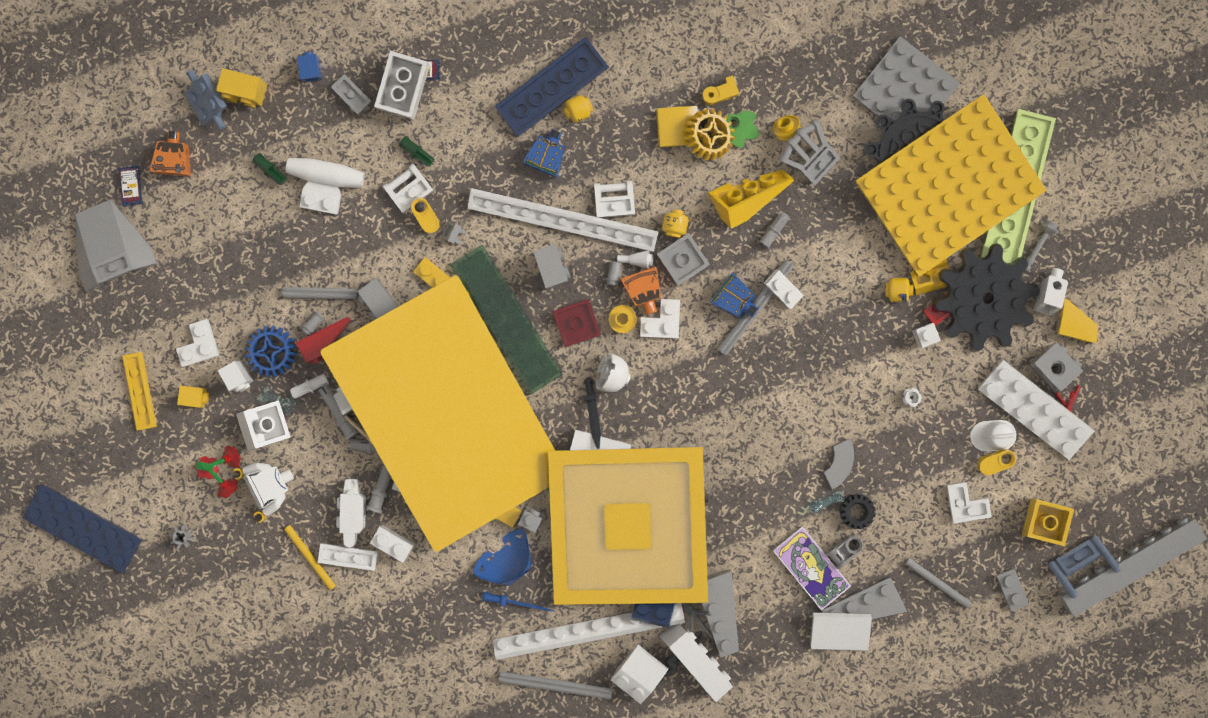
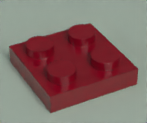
[553,299,601,347]

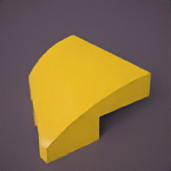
[910,259,949,295]
[1057,299,1098,343]

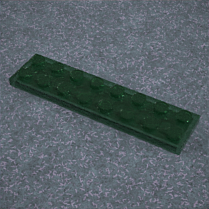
[450,244,564,394]

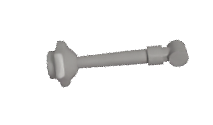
[1024,221,1059,273]

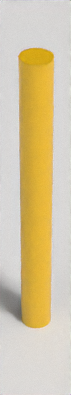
[284,525,336,590]

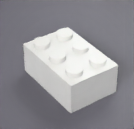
[374,51,430,120]

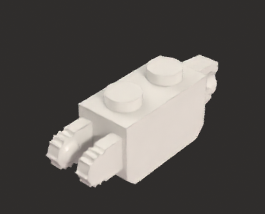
[336,479,366,548]

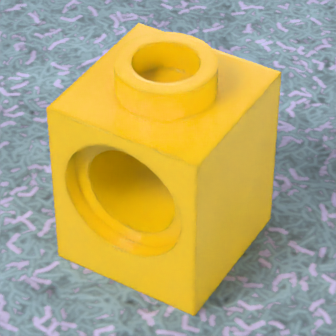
[177,386,209,408]

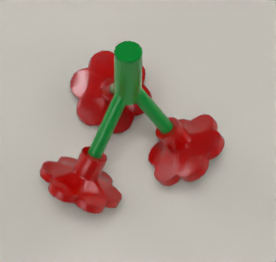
[195,445,241,498]

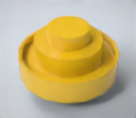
[773,115,801,141]
[608,305,637,333]

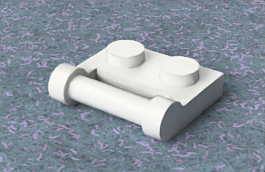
[383,164,434,214]
[594,181,635,218]

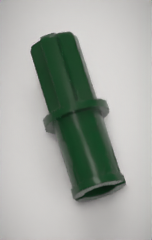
[399,136,435,167]
[252,153,287,185]

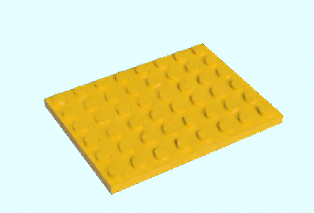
[855,94,1047,277]

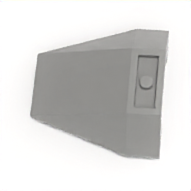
[75,200,158,292]

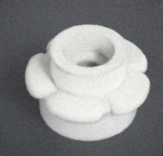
[902,388,921,407]

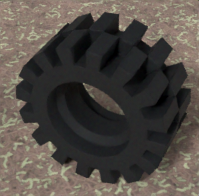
[839,494,876,529]

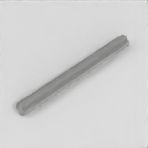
[718,260,794,355]
[499,672,612,699]

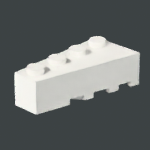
[659,624,733,702]

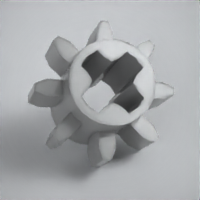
[169,525,195,549]

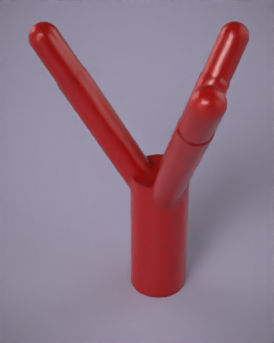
[1053,385,1080,412]

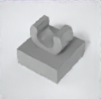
[441,221,466,244]

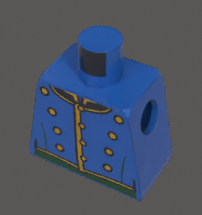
[523,129,565,178]
[710,273,759,318]

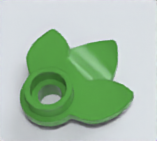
[726,110,759,148]

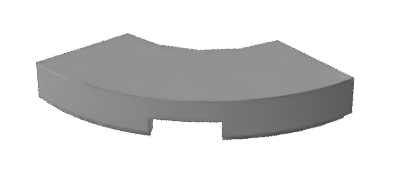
[823,438,854,490]

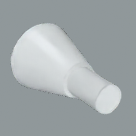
[617,250,653,269]

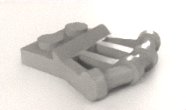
[778,119,841,185]

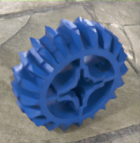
[245,326,297,377]

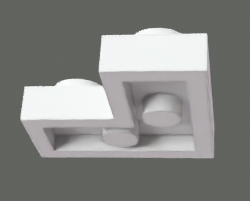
[640,299,680,338]
[176,319,220,367]
[946,482,992,524]

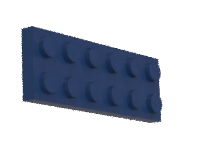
[495,37,609,138]
[22,484,143,574]

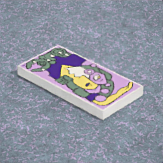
[772,526,851,610]

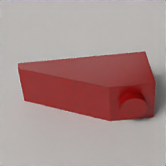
[296,317,352,365]

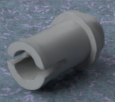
[605,261,622,286]
[301,311,325,336]

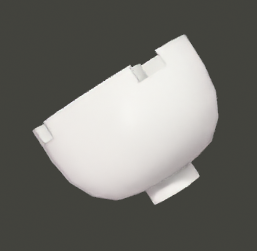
[595,353,630,393]

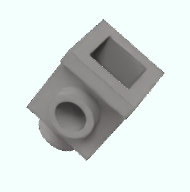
[518,506,544,533]

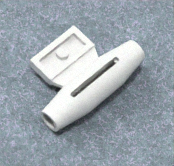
[286,158,365,214]

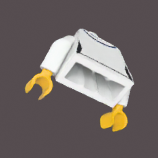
[233,463,294,523]

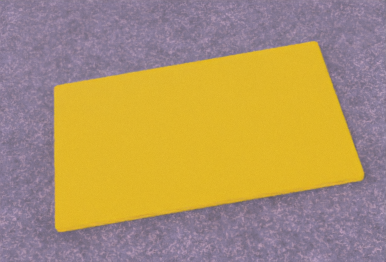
[321,276,555,552]

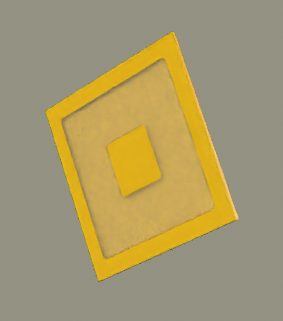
[548,447,708,605]

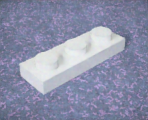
[317,543,378,571]

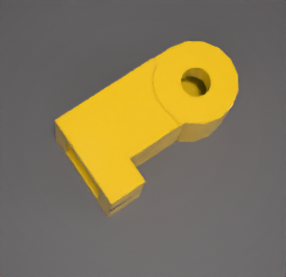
[702,75,739,105]

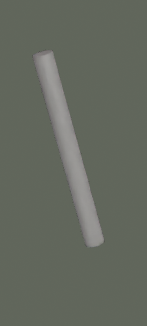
[905,558,972,608]

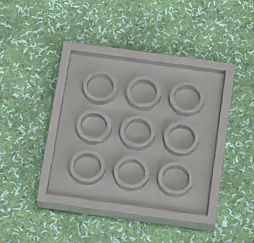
[852,36,960,120]

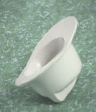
[970,420,1016,452]

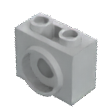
[1030,343,1083,393]

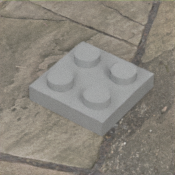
[657,233,710,286]

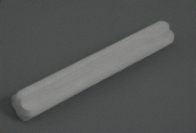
[282,287,358,299]

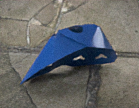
[473,529,532,586]

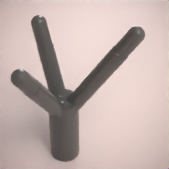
[682,603,713,638]

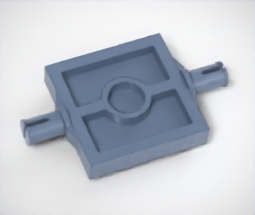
[184,70,227,130]

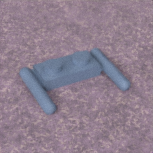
[1048,536,1121,598]

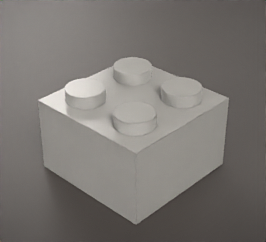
[533,244,571,290]

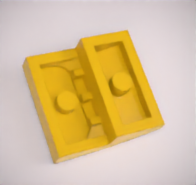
[656,106,700,147]

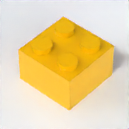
[216,68,267,108]
[1021,498,1074,546]

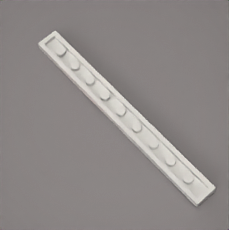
[467,188,658,252]
[493,603,685,660]

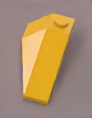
[708,169,794,229]

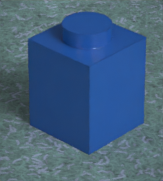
[297,52,322,83]

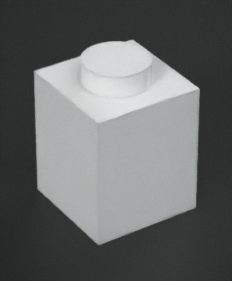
[912,323,941,348]

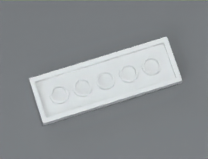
[978,359,1095,460]

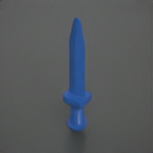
[482,591,555,612]

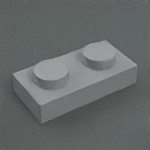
[331,74,372,115]
[995,568,1029,611]

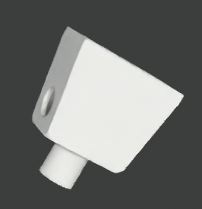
[1033,268,1068,316]

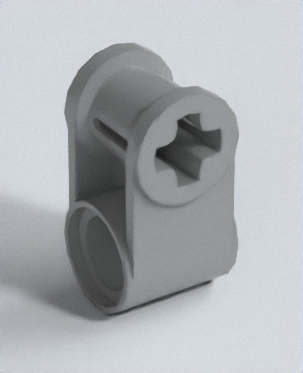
[826,535,863,569]

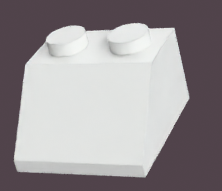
[236,401,290,450]
[611,645,668,704]

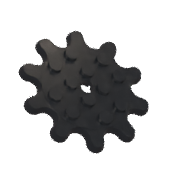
[864,99,945,163]
[933,243,1040,352]

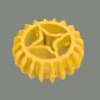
[683,108,735,161]

